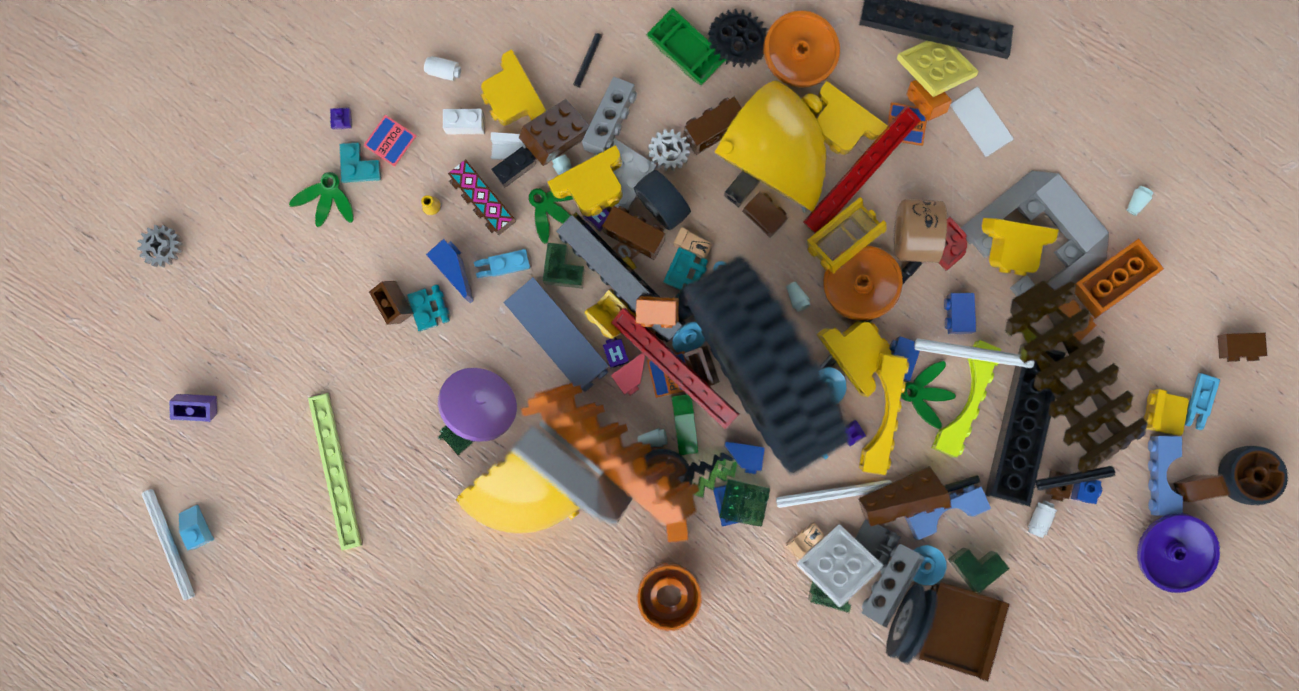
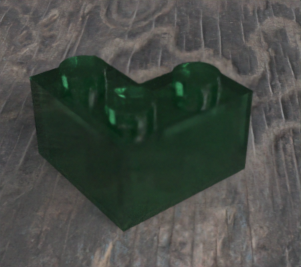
[543,243,585,289]
[948,548,1010,593]

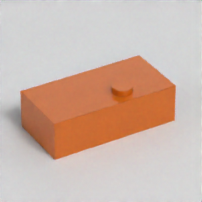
[1075,238,1164,319]

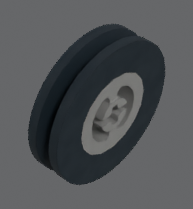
[886,584,937,664]

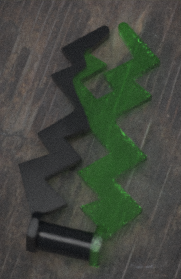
[676,452,737,498]

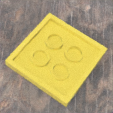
[897,41,978,97]

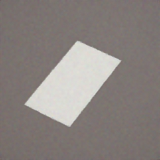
[950,87,1014,157]

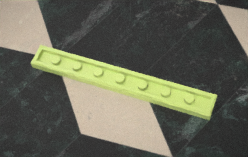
[308,393,362,550]

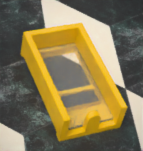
[807,197,887,274]

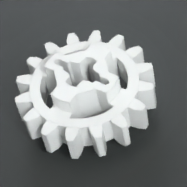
[648,129,690,171]

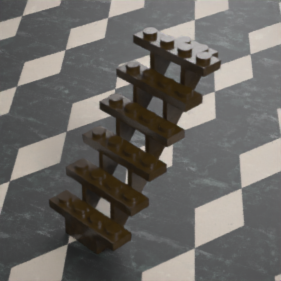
[1005,280,1148,473]

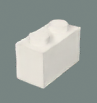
[443,109,485,134]

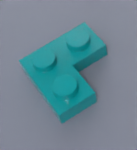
[340,143,381,183]

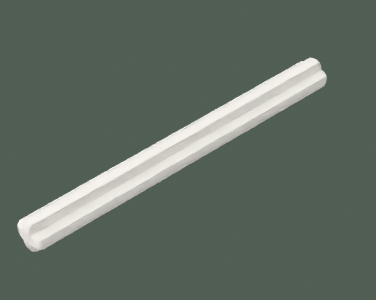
[914,338,1035,368]
[776,480,892,508]
[142,489,195,600]

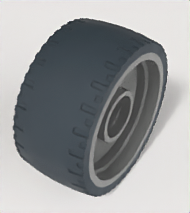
[634,170,691,230]

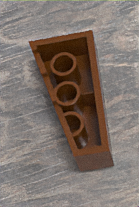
[858,466,952,526]

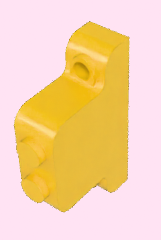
[480,49,546,126]
[816,81,888,155]
[547,145,623,217]
[982,218,1058,276]
[816,321,892,397]

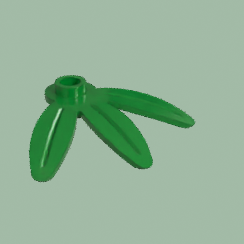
[289,172,354,227]
[528,188,573,244]
[901,361,956,429]

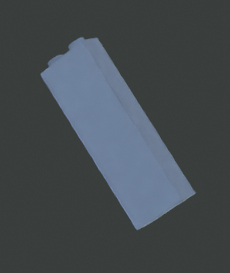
[503,278,609,392]

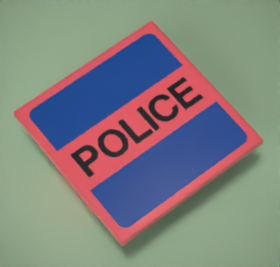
[363,115,416,167]

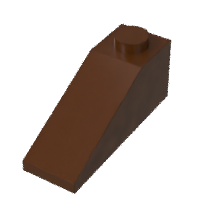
[1173,475,1230,502]

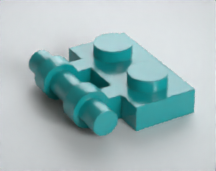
[663,247,708,291]
[407,285,450,332]

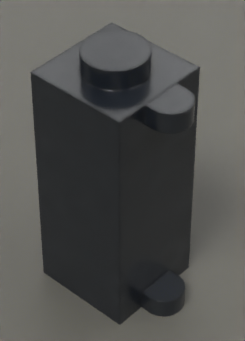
[724,171,760,208]

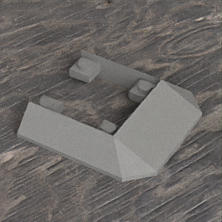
[961,171,1109,296]
[512,421,633,525]

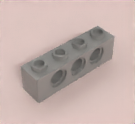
[582,77,637,155]
[861,544,925,628]

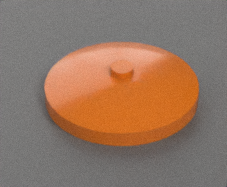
[764,11,840,88]
[823,246,903,320]

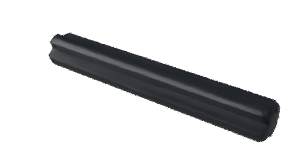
[1036,466,1115,491]

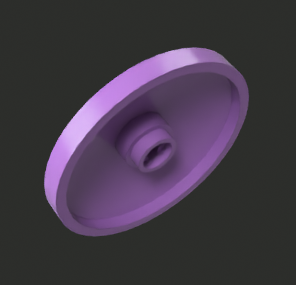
[438,368,517,442]

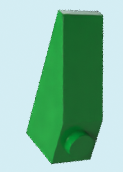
[671,395,698,455]

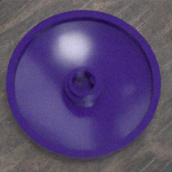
[1137,513,1220,593]

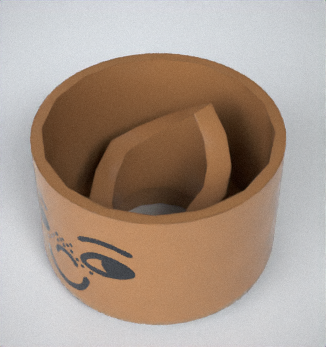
[894,199,947,263]

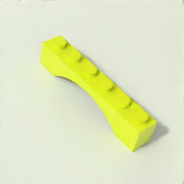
[931,340,1002,458]

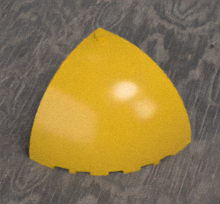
[714,80,826,212]
[456,452,581,533]

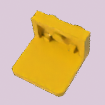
[584,289,636,339]
[1143,389,1189,436]

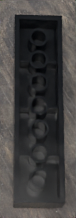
[985,343,1066,506]

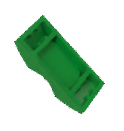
[646,8,726,86]

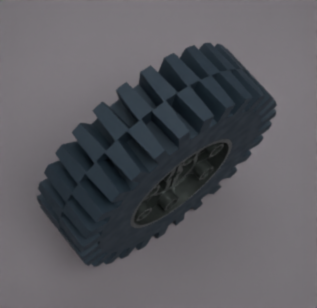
[684,256,850,475]

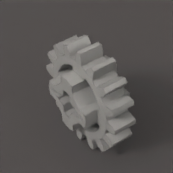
[137,225,182,267]

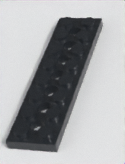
[859,0,1014,59]

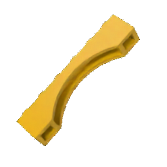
[859,353,909,475]

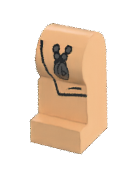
[673,227,712,259]
[786,523,825,560]

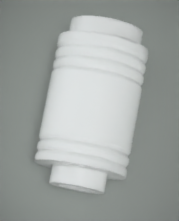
[424,56,461,81]
[1028,500,1057,538]

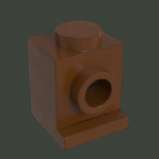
[1045,471,1073,502]

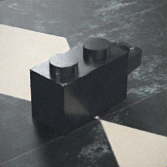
[491,146,537,188]

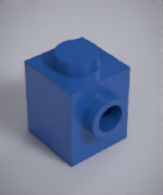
[1070,480,1102,504]

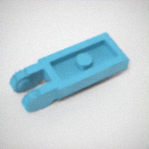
[474,249,530,278]
[1185,373,1220,430]

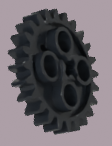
[708,9,767,68]

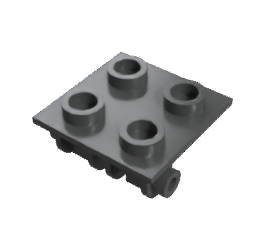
[855,519,901,571]

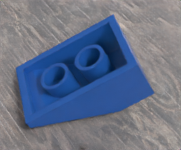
[426,239,473,303]

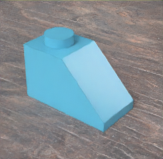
[179,505,214,550]

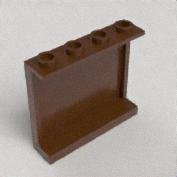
[915,581,1010,682]

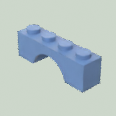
[1148,436,1183,516]
[905,484,991,540]

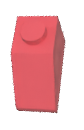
[611,353,645,396]

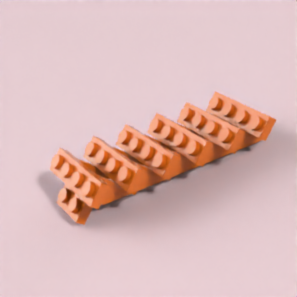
[521,383,699,524]

